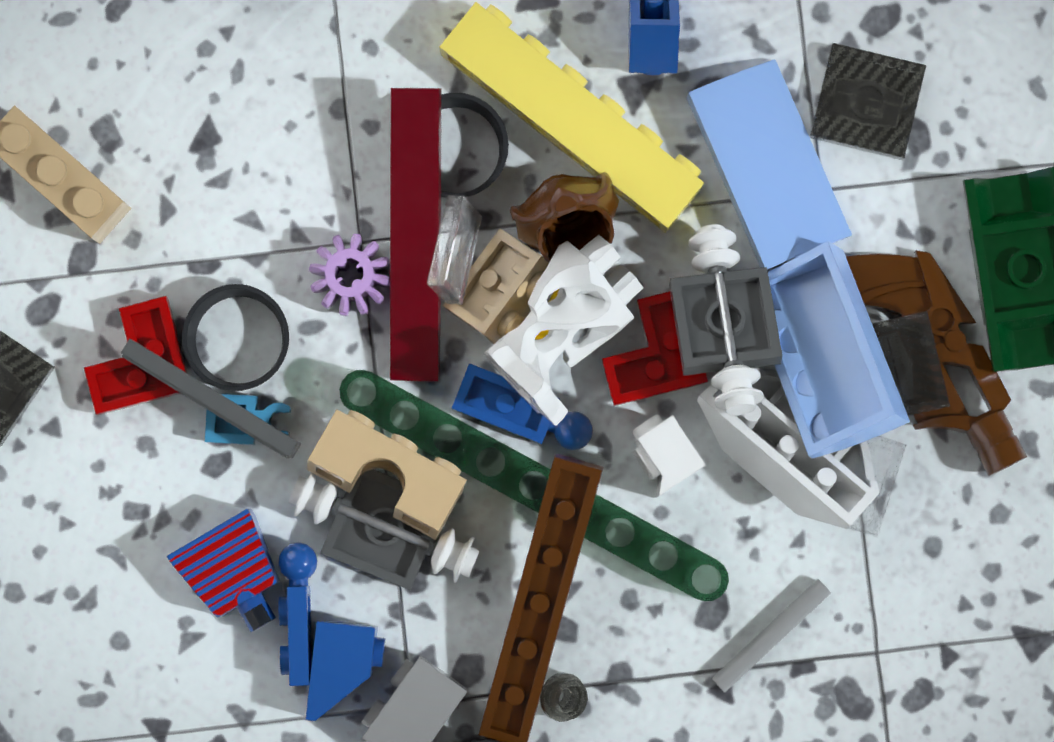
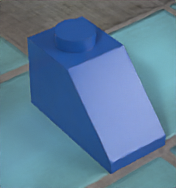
[628,0,680,75]
[306,620,386,721]

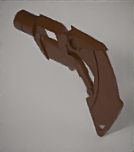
[846,250,1027,476]

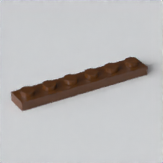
[478,453,604,742]

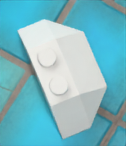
[697,368,880,529]

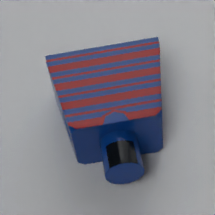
[167,509,280,632]

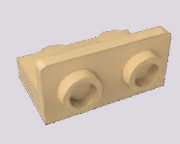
[443,228,549,344]

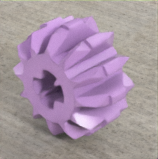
[309,234,390,316]

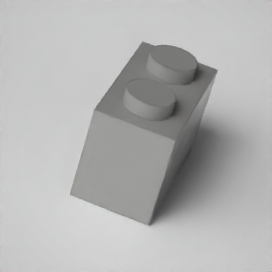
[361,656,468,742]

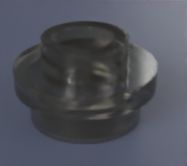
[540,672,588,722]

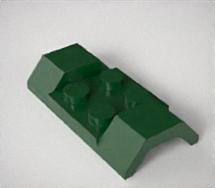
[963,167,1054,373]

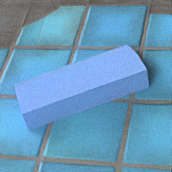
[687,59,852,271]
[768,241,910,458]

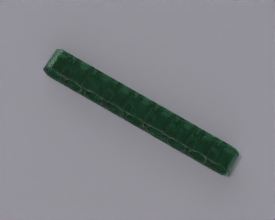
[339,370,729,601]

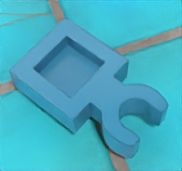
[205,394,291,445]

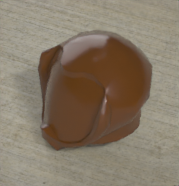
[509,172,619,263]

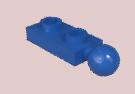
[451,363,593,450]
[278,542,317,686]

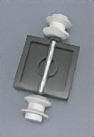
[669,224,783,415]
[289,469,480,590]

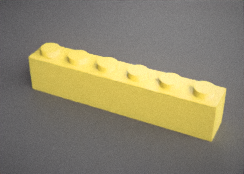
[439,2,704,233]

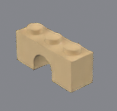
[0,105,132,244]
[307,409,467,540]

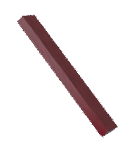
[390,88,442,381]

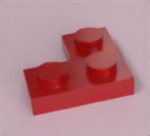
[601,291,708,407]
[84,296,188,415]

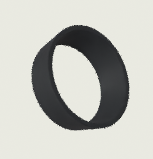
[441,93,509,199]
[182,284,289,391]

